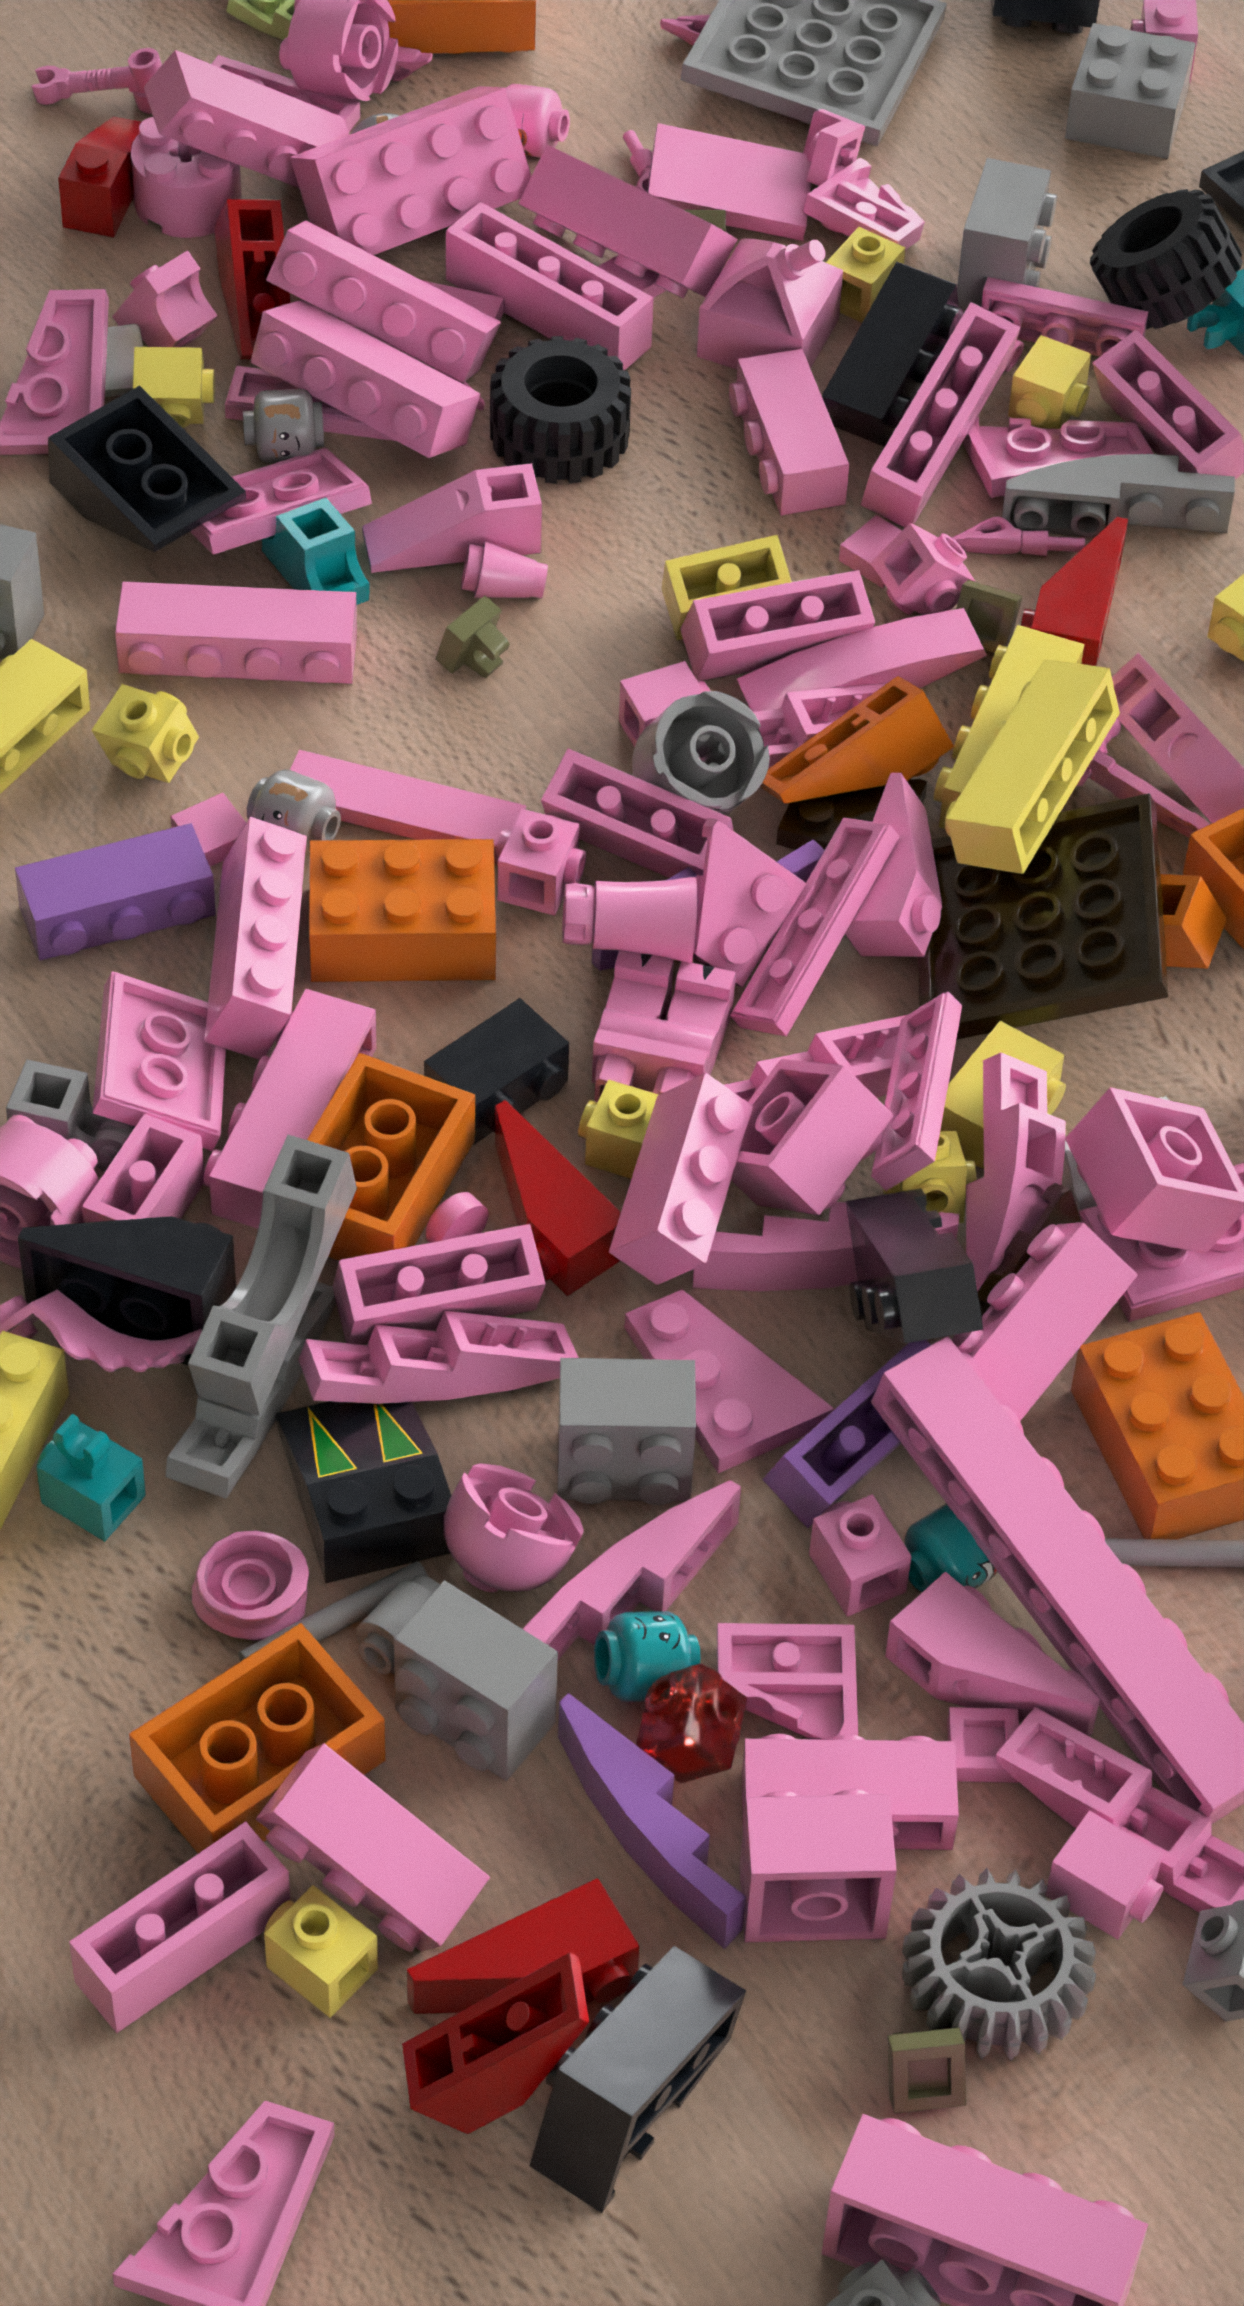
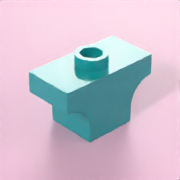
[262,497,370,605]

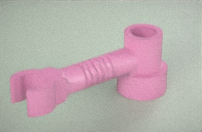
[31,48,162,114]

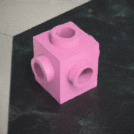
[871,523,976,615]
[494,809,586,916]

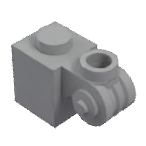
[6,1059,135,1172]

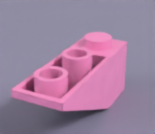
[362,463,542,573]
[885,1572,1100,1736]

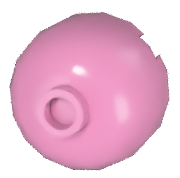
[443,1463,584,1592]

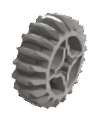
[902,1867,1096,2061]

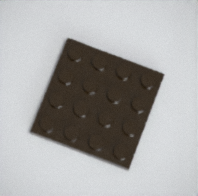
[918,793,1169,1040]

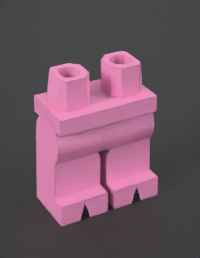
[592,951,736,1102]

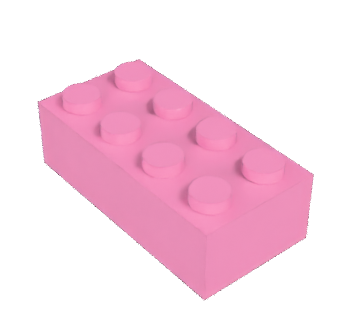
[290,86,531,255]
[822,2114,1148,2306]

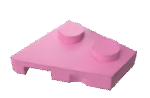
[803,158,925,250]
[693,818,807,987]
[716,1623,858,1740]

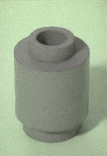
[356,1575,440,1675]

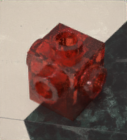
[635,1663,748,1783]

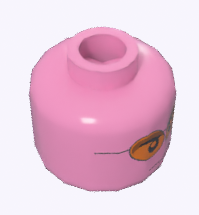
[506,84,570,158]

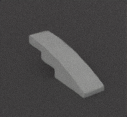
[165,1282,336,1499]

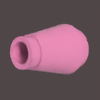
[461,541,548,598]

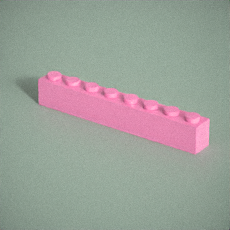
[871,1336,1244,1824]

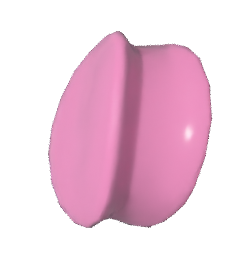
[192,1530,309,1641]

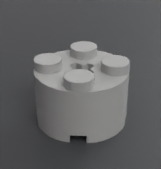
[632,691,770,816]

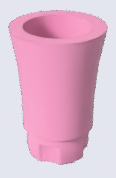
[562,877,697,963]

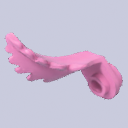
[0,1290,202,1372]

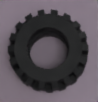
[1090,189,1243,329]
[490,336,631,484]

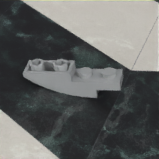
[1002,454,1235,537]

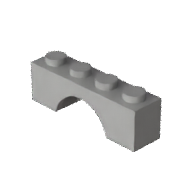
[188,1135,357,1416]

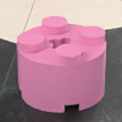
[279,0,398,101]
[131,117,242,238]
[0,1115,99,1269]

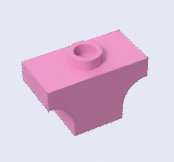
[112,250,218,347]

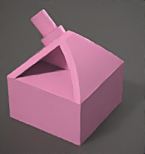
[697,238,843,369]

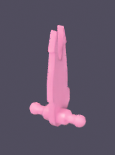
[1077,719,1210,838]

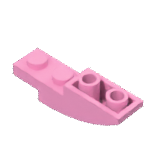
[1112,653,1244,823]
[966,1052,1066,1292]

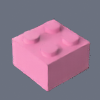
[731,1059,894,1215]
[1065,1087,1244,1254]
[739,1789,897,1942]

